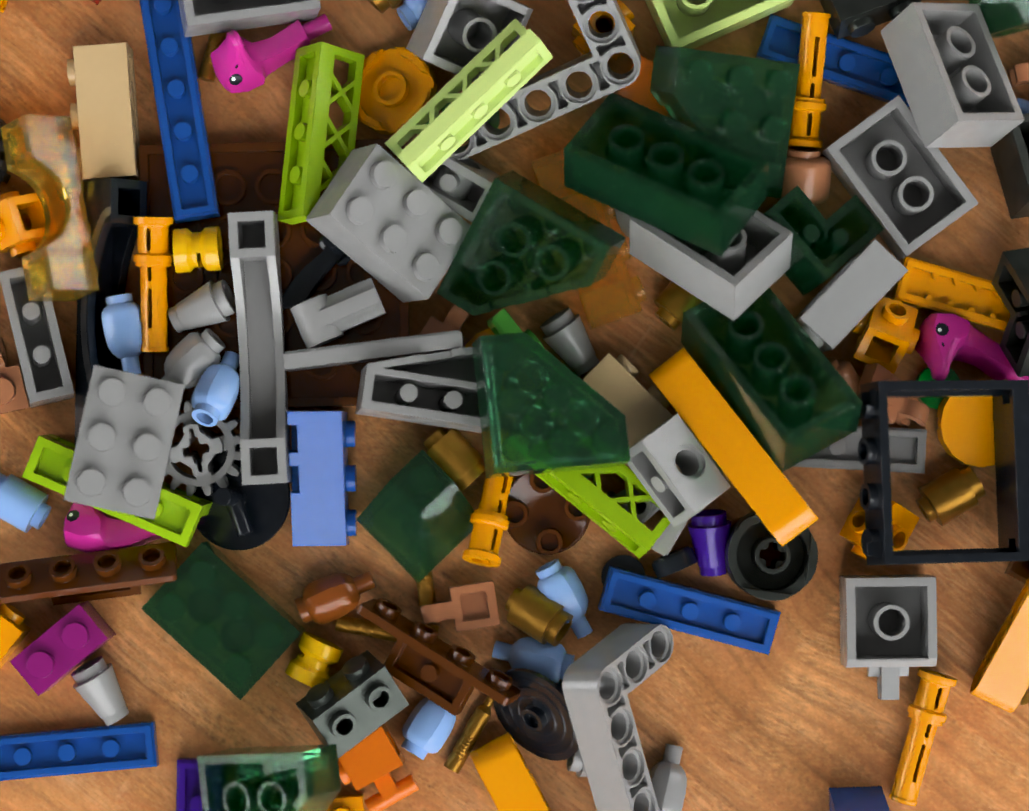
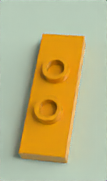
[892,257,1011,332]

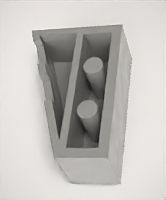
[355,340,507,434]

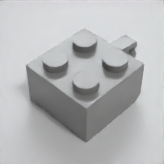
[406,0,533,82]
[839,574,938,700]

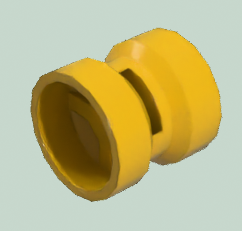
[172,226,223,273]
[285,632,344,687]

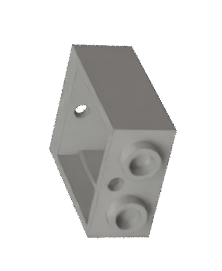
[790,239,908,353]

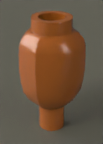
[294,571,376,625]

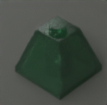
[357,450,474,583]

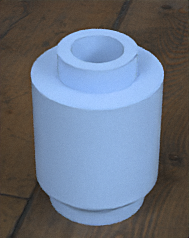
[0,473,52,533]

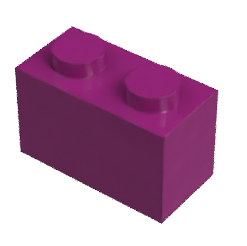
[10,601,116,696]

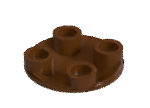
[505,470,590,555]

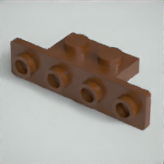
[0,542,177,605]
[357,598,522,716]

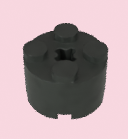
[725,512,818,601]

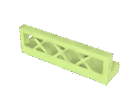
[385,18,553,183]

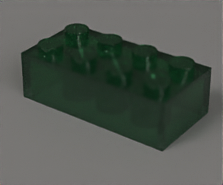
[564,93,769,256]
[681,288,862,472]

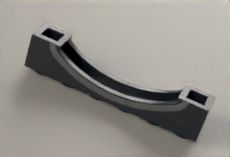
[74,178,148,448]

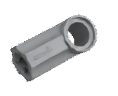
[290,278,387,349]

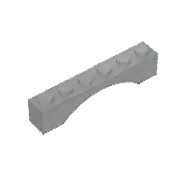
[227,210,292,485]

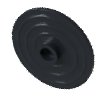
[193,444,290,550]
[493,668,579,761]

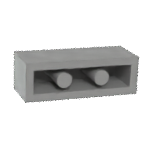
[0,262,74,408]

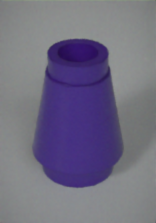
[687,509,731,577]

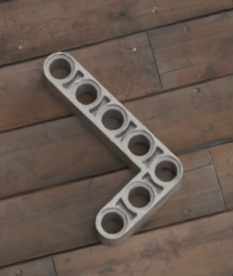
[450,0,641,161]
[562,623,674,811]

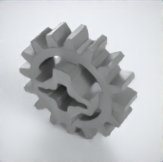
[164,399,241,496]

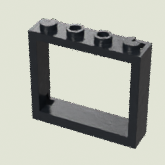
[856,380,1029,565]

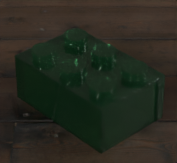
[141,541,305,700]

